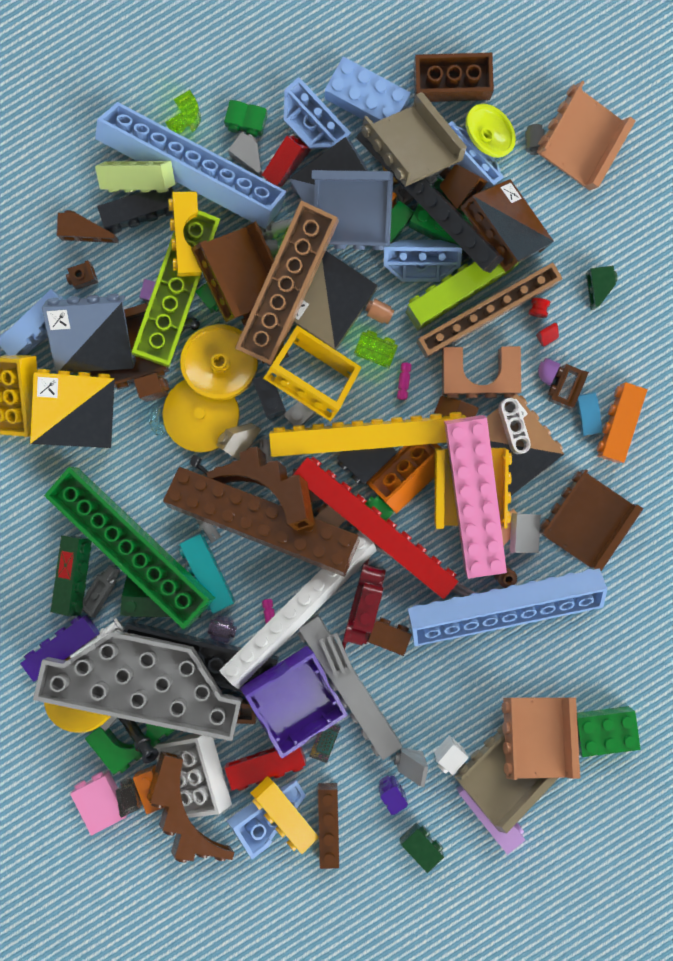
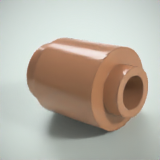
[365,299,395,324]

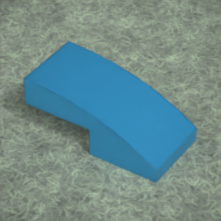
[577,392,603,436]

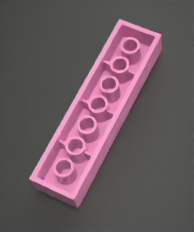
[444,415,507,579]

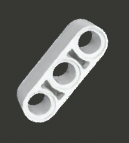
[498,398,531,454]

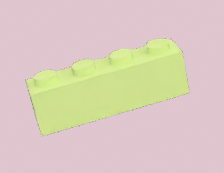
[95,161,175,193]

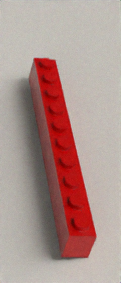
[292,456,459,599]

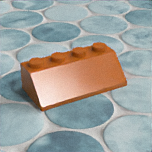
[366,443,442,514]

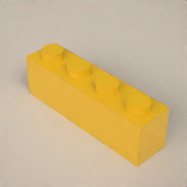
[250,776,319,854]

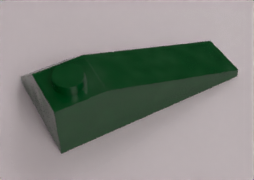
[120,576,201,618]

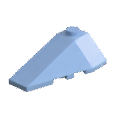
[227,780,306,859]

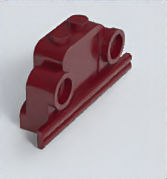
[342,559,386,649]

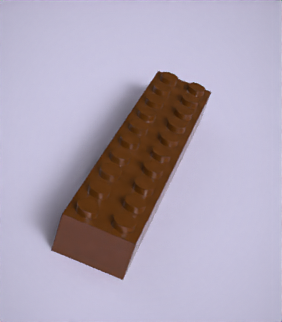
[163,467,360,577]

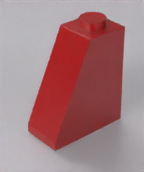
[262,136,312,187]

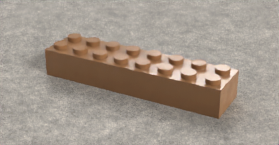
[235,201,339,365]

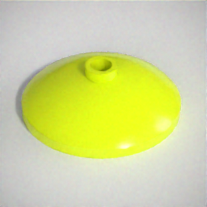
[466,104,516,158]

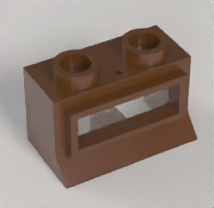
[548,364,589,409]

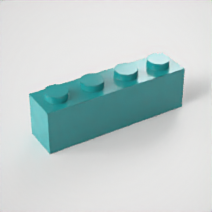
[179,533,236,613]

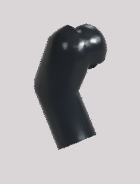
[180,317,200,336]

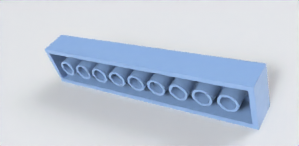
[95,102,287,229]
[408,569,607,646]

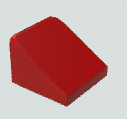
[536,323,559,347]

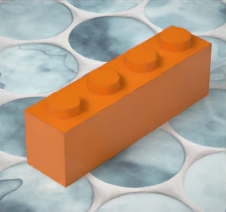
[597,382,648,463]

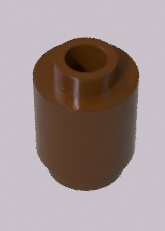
[493,565,517,588]

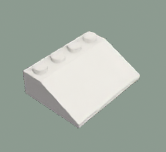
[154,733,232,818]

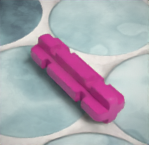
[397,362,412,400]
[262,598,275,624]

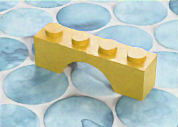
[168,192,202,277]

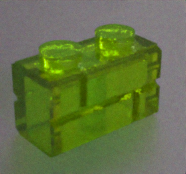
[354,330,398,368]

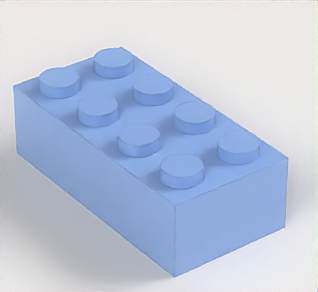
[325,56,411,123]

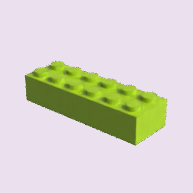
[405,261,520,331]

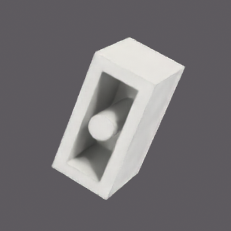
[434,735,469,775]

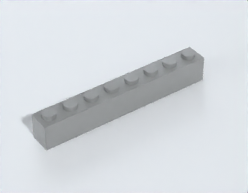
[298,614,402,760]

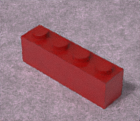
[224,746,306,791]

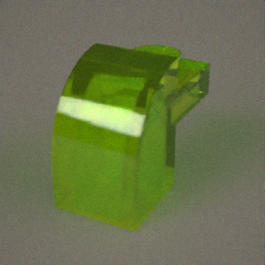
[165,90,201,134]

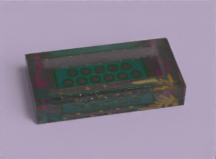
[309,724,341,763]

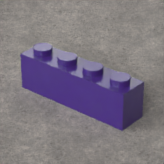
[20,615,100,682]

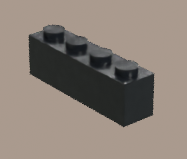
[97,187,174,234]

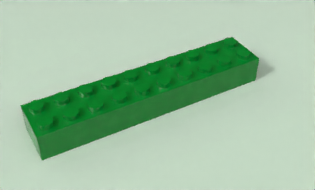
[44,467,215,629]

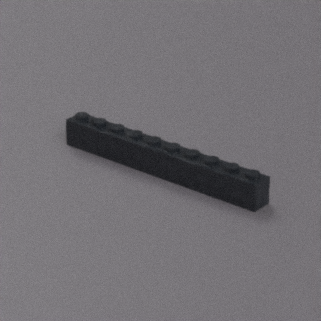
[356,131,504,273]

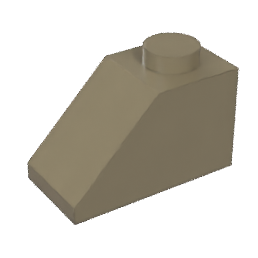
[216,423,261,460]

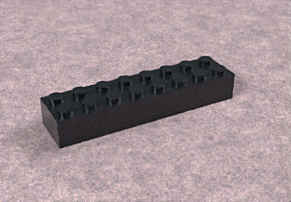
[123,621,279,692]

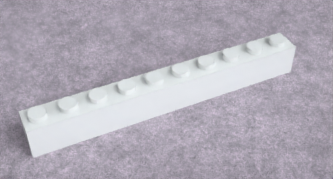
[219,531,377,689]

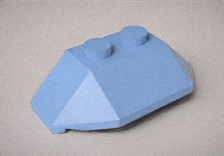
[284,77,351,149]
[448,121,504,187]
[383,240,462,282]

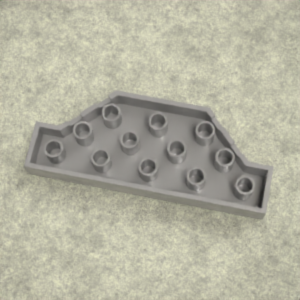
[33,630,242,741]

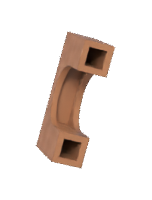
[441,346,521,399]

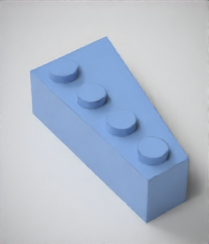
[0,289,64,356]

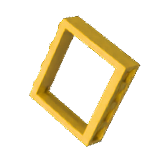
[263,325,362,422]

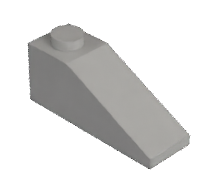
[394,748,428,787]

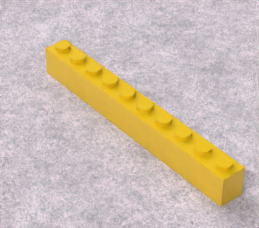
[269,412,467,457]

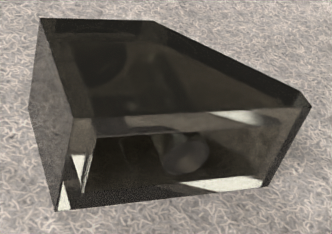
[116,777,142,818]

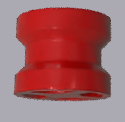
[528,298,551,318]

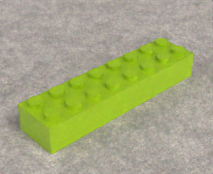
[132,210,220,368]

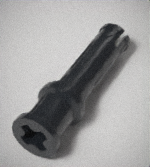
[118,718,159,764]

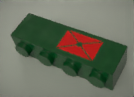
[50,535,92,616]

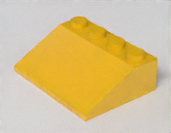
[0,355,38,437]

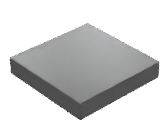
[510,513,541,553]

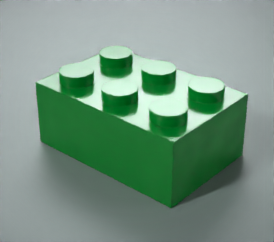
[577,706,641,757]

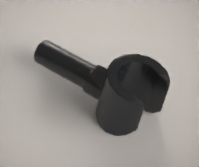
[190,455,209,476]

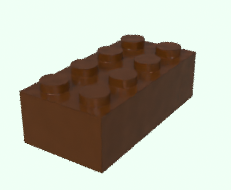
[413,52,494,102]

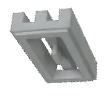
[319,632,353,676]

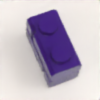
[379,775,408,815]

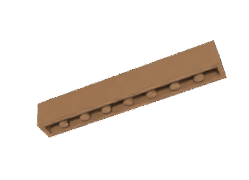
[417,262,563,358]

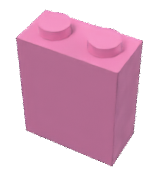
[70,771,130,836]

